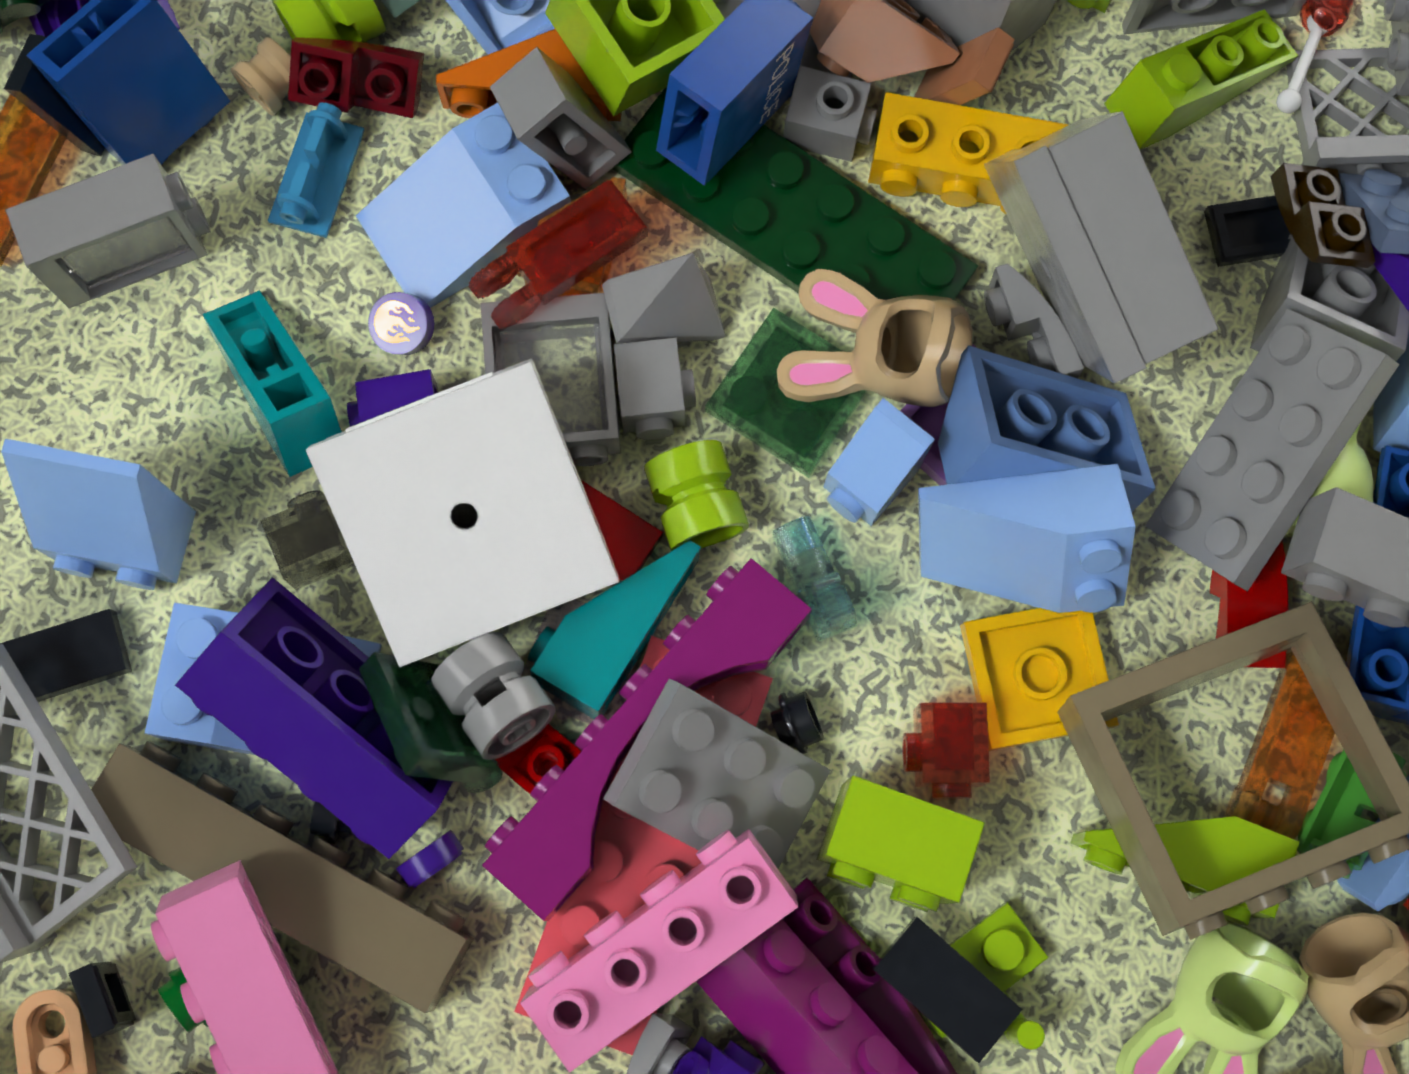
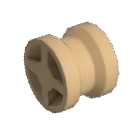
[231,37,291,116]

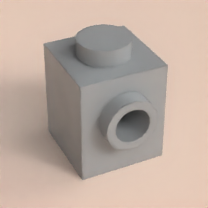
[783,66,877,162]
[614,338,696,440]

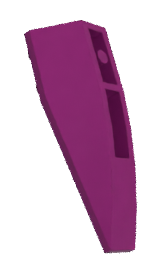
[696,877,957,1074]

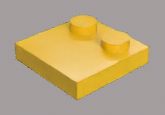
[960,608,1119,751]

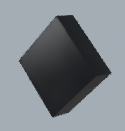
[68,962,136,1038]

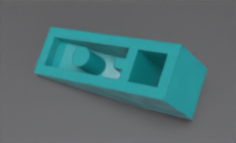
[202,290,342,477]
[528,540,701,719]

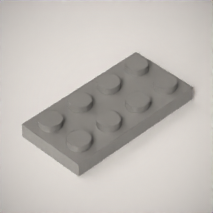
[1145,308,1400,591]

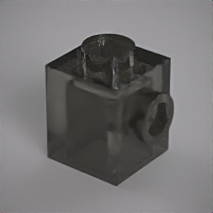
[260,490,355,590]

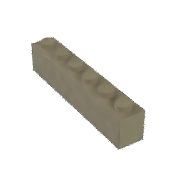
[91,741,474,1013]

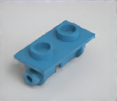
[268,102,364,238]

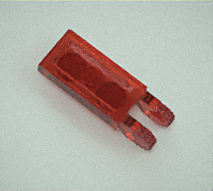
[468,180,648,329]

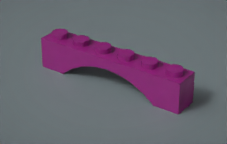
[482,558,812,921]

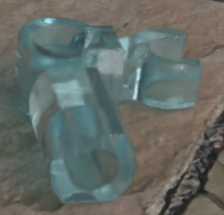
[772,516,857,642]

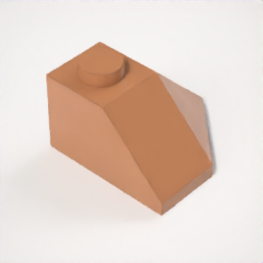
[810,0,960,83]

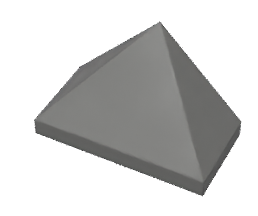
[602,253,726,343]

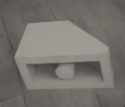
[490,47,631,190]

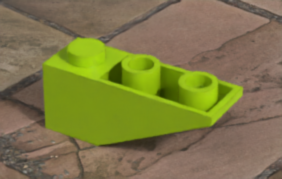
[1104,9,1299,150]
[1070,816,1300,926]

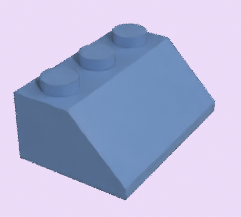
[938,345,1155,512]

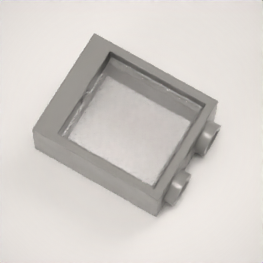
[5,154,210,308]
[480,293,621,466]

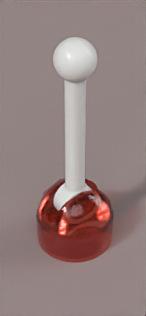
[1276,0,1354,114]

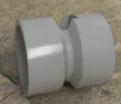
[431,632,555,760]

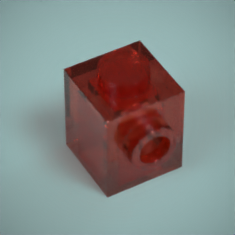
[902,703,990,800]

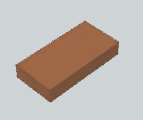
[914,27,1015,105]

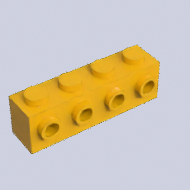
[868,92,1068,215]

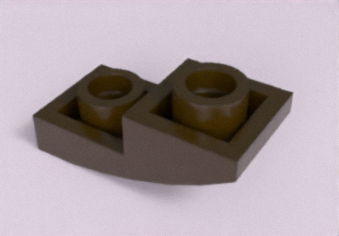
[1270,163,1376,268]

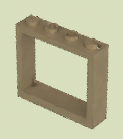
[1057,601,1409,940]

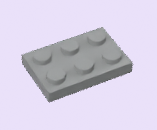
[603,678,831,868]

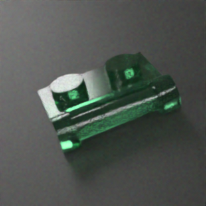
[359,652,503,793]

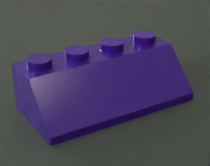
[175,577,473,859]

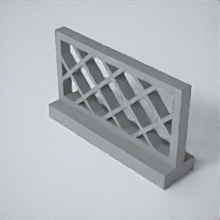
[1286,48,1409,177]
[0,644,138,963]

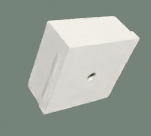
[305,358,619,668]

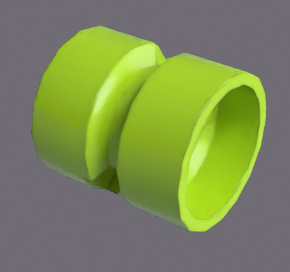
[272,0,386,43]
[644,440,749,551]

